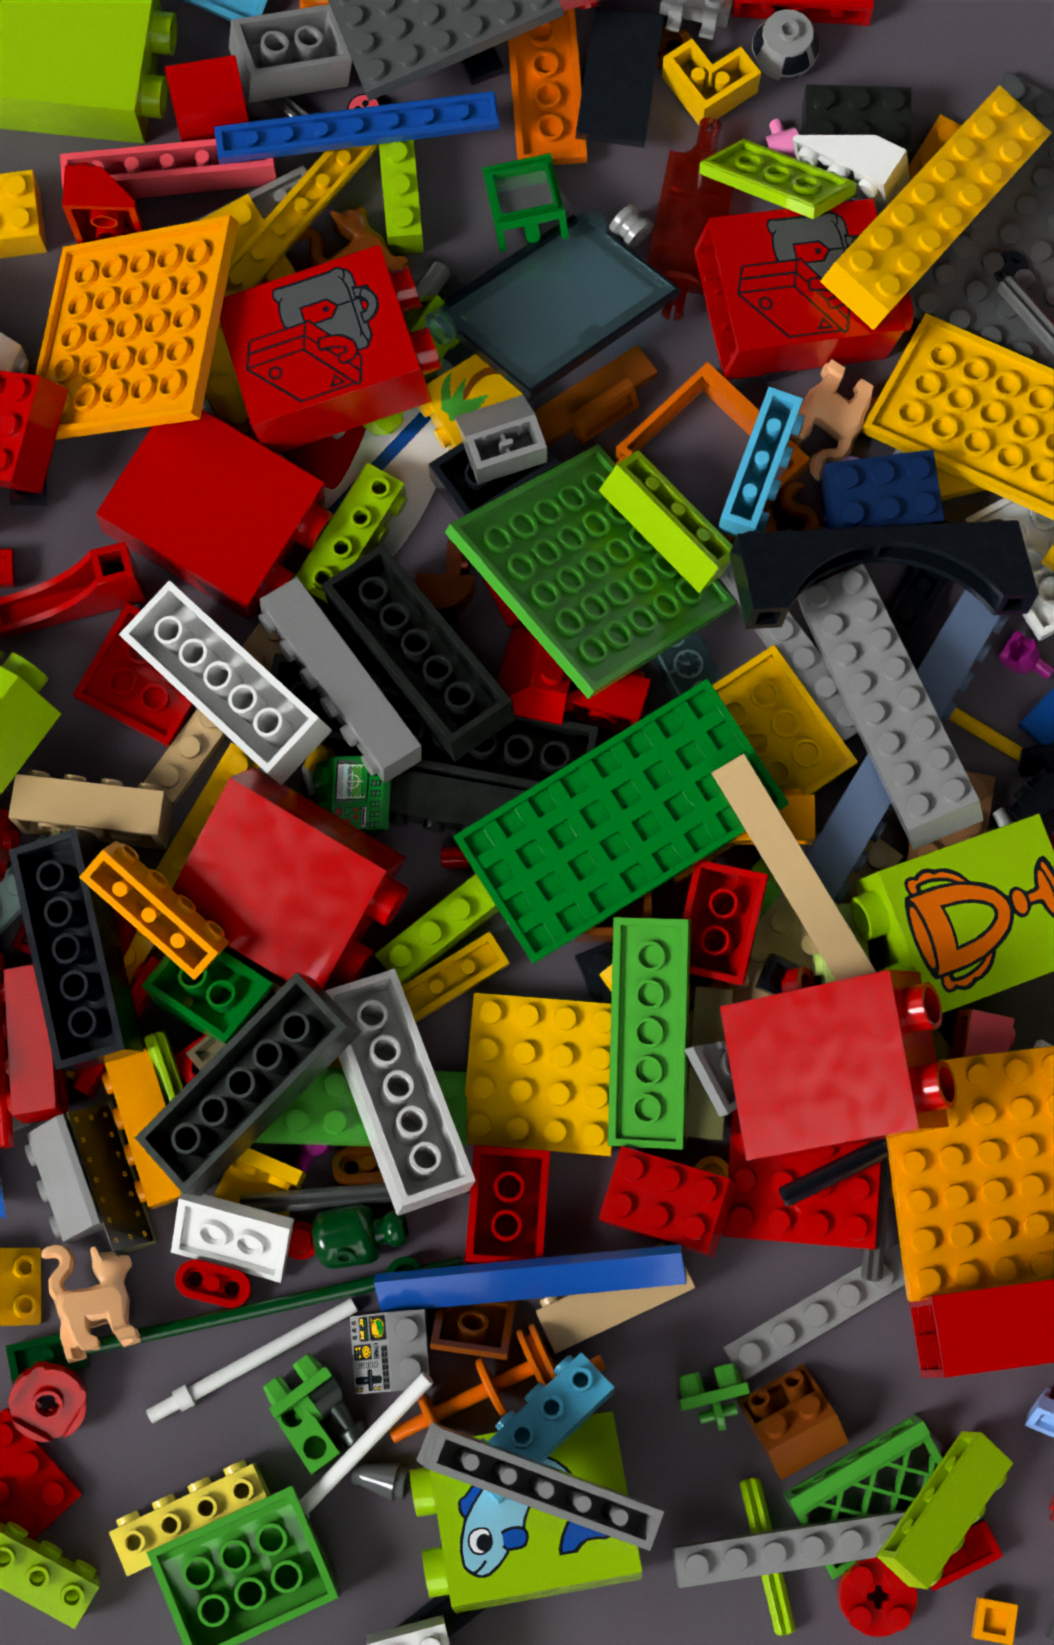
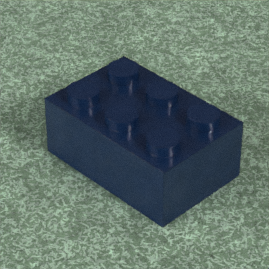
[819,449,944,529]

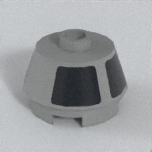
[752,9,820,80]

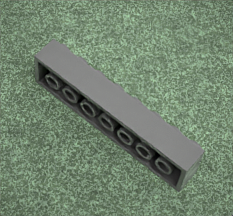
[797,563,984,850]

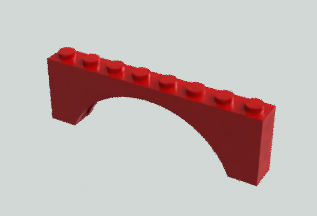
[0,542,146,639]

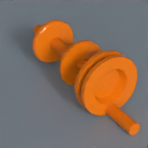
[389,1323,606,1443]

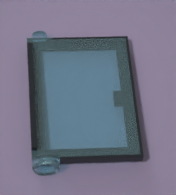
[425,212,681,399]

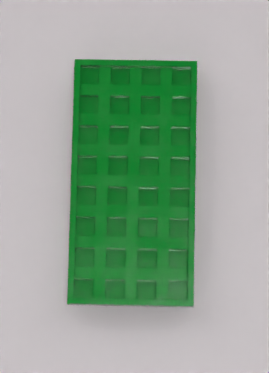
[453,678,789,965]

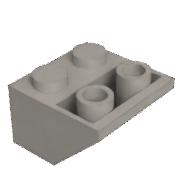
[454,395,547,484]

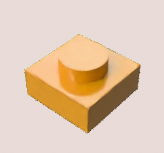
[971,1597,1018,1645]

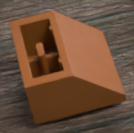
[737,1364,849,1480]

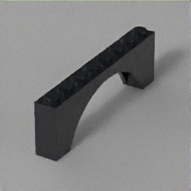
[729,519,1039,629]

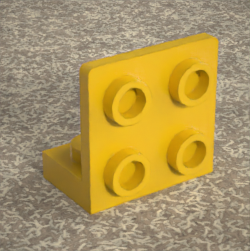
[214,1148,307,1217]
[0,1248,41,1326]

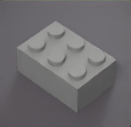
[229,4,352,103]

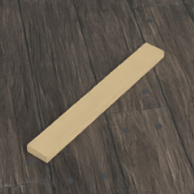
[711,753,876,981]

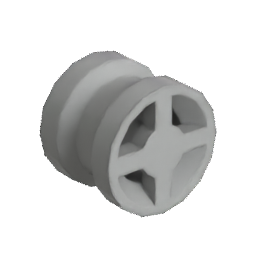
[609,204,654,249]

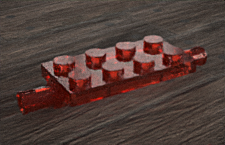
[647,118,734,321]

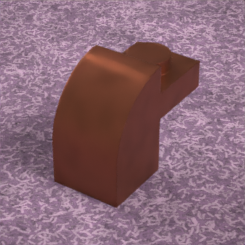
[416,539,475,619]

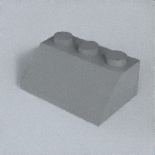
[24,1114,105,1244]

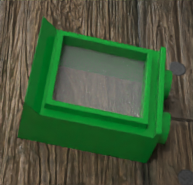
[482,153,569,252]

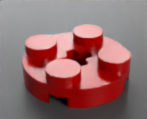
[8,1361,87,1442]
[837,1557,917,1637]

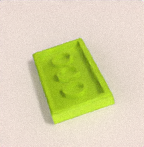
[699,139,857,219]

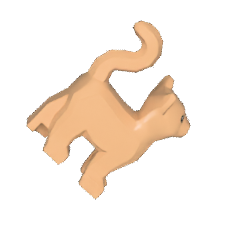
[790,359,878,482]
[41,1244,141,1364]

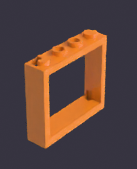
[615,361,810,555]

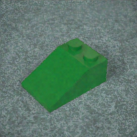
[141,951,274,1045]

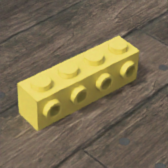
[109,1459,270,1576]

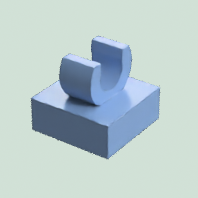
[1025,1387,1054,1438]

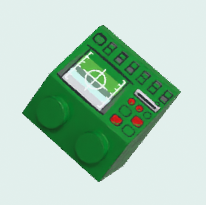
[313,756,391,835]

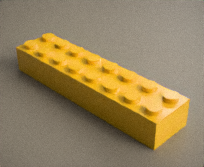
[820,85,1052,330]

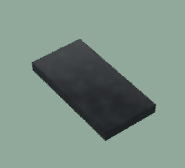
[575,7,664,148]

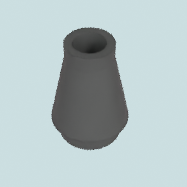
[352,1461,410,1502]

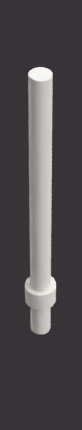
[146,1298,358,1424]
[300,1372,434,1519]

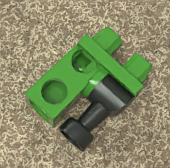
[263,1353,370,1475]

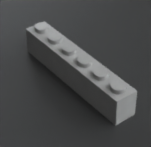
[258,577,421,784]
[416,1422,664,1551]

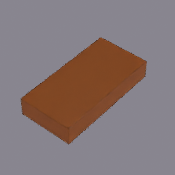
[569,378,640,445]

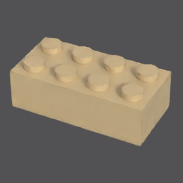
[8,770,174,850]

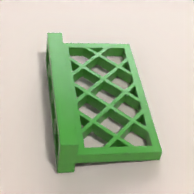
[783,1414,943,1580]

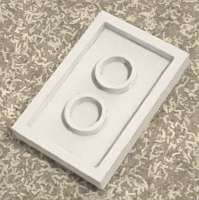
[171,1192,294,1283]

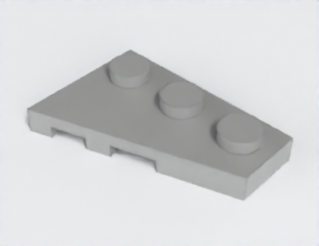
[684,1041,737,1117]

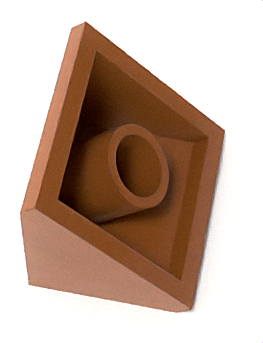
[430,1300,516,1360]

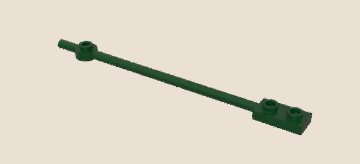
[6,1256,462,1384]

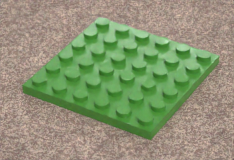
[445,444,737,699]

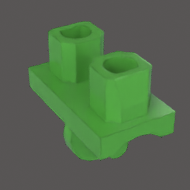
[677,1362,750,1431]

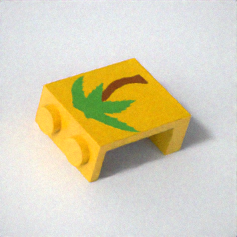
[418,343,523,450]

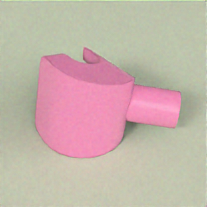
[766,119,799,158]

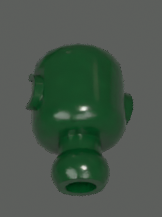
[312,1203,409,1269]

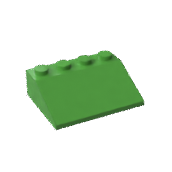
[146,1485,342,1645]

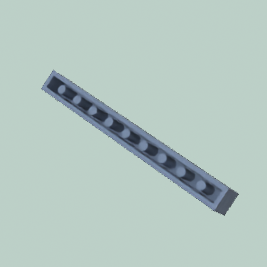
[807,590,1009,904]

